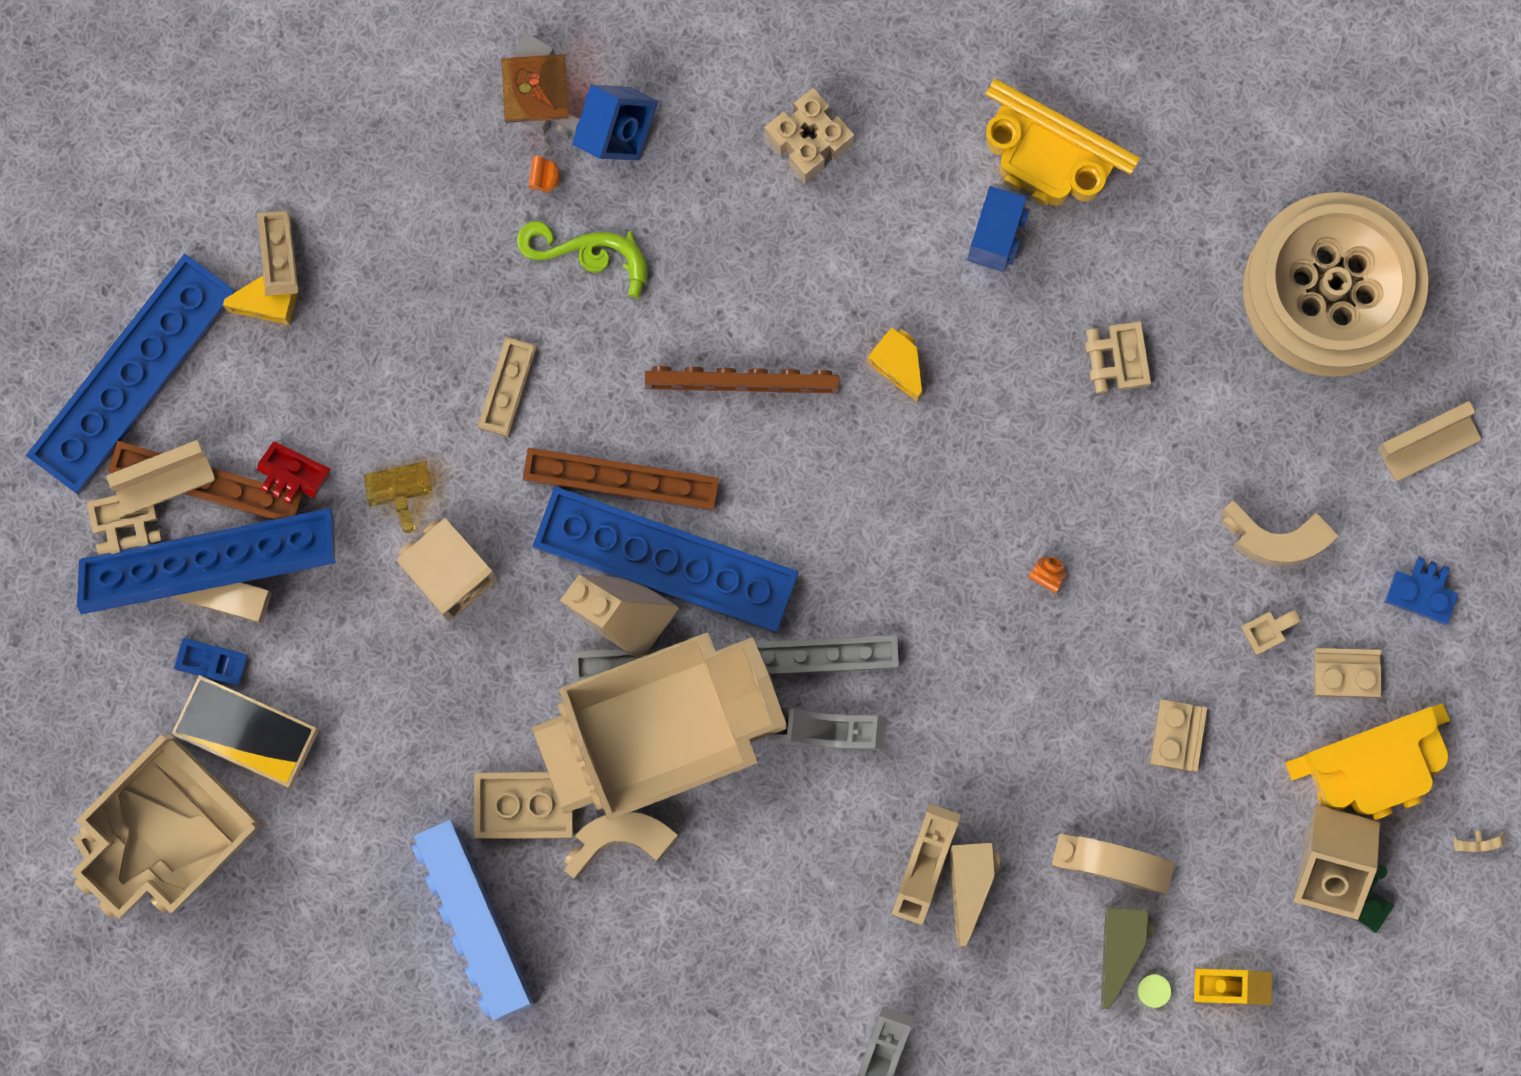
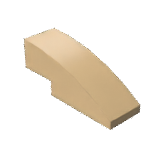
[171,582,272,624]

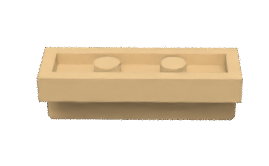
[1378,401,1481,481]
[106,440,216,516]

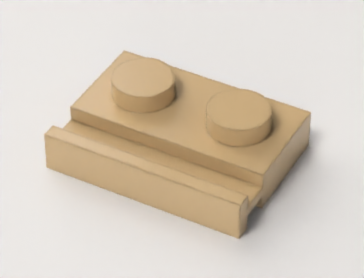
[1314,648,1381,698]
[1149,699,1207,772]

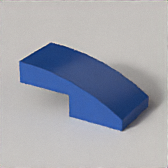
[173,638,247,686]

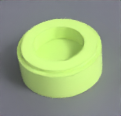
[1137,974,1171,1008]

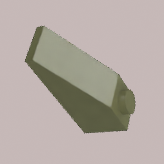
[1100,908,1153,1009]

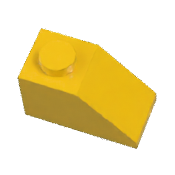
[223,276,299,325]
[867,327,922,402]
[1194,969,1272,1005]

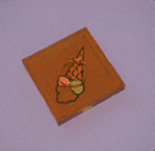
[501,54,569,123]

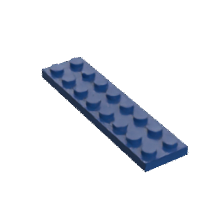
[25,253,236,495]
[532,486,799,634]
[77,508,336,615]

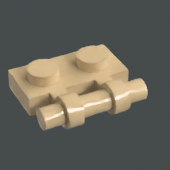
[1085,321,1151,394]
[86,495,163,555]

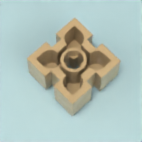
[764,88,854,184]

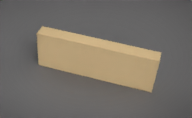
[257,211,298,296]
[477,336,537,438]

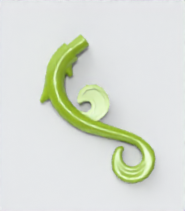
[517,221,648,299]

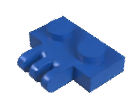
[1384,556,1458,625]

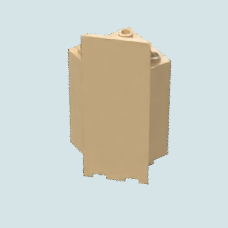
[532,632,787,820]

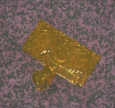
[363,461,433,533]

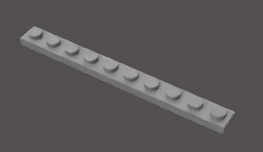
[572,635,899,683]

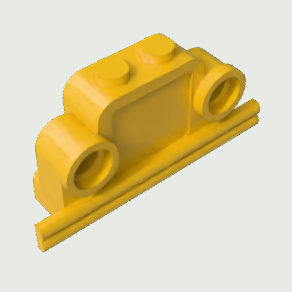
[985,78,1140,206]
[1284,703,1450,820]

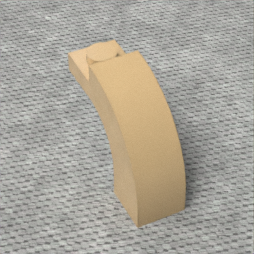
[1220,500,1338,566]
[891,804,961,925]
[564,812,679,880]
[1052,834,1175,895]

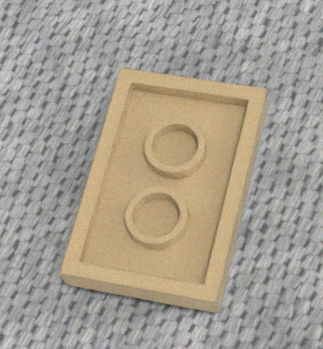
[474,772,573,839]

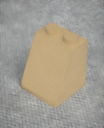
[396,518,498,622]
[560,574,679,659]
[1293,805,1380,920]

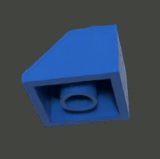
[572,84,658,160]
[967,186,1030,272]

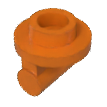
[528,156,561,193]
[1028,556,1067,594]

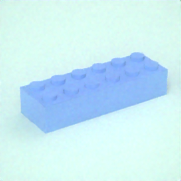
[412,820,535,1021]

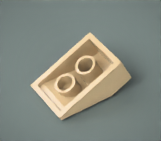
[949,843,1000,948]

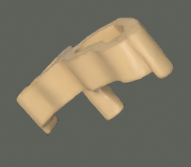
[1453,830,1506,852]

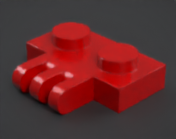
[257,441,331,504]

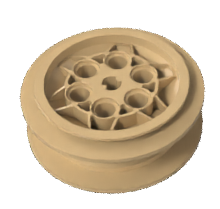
[1242,192,1429,377]

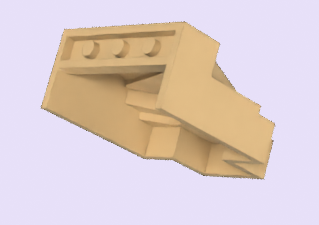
[71,734,265,919]

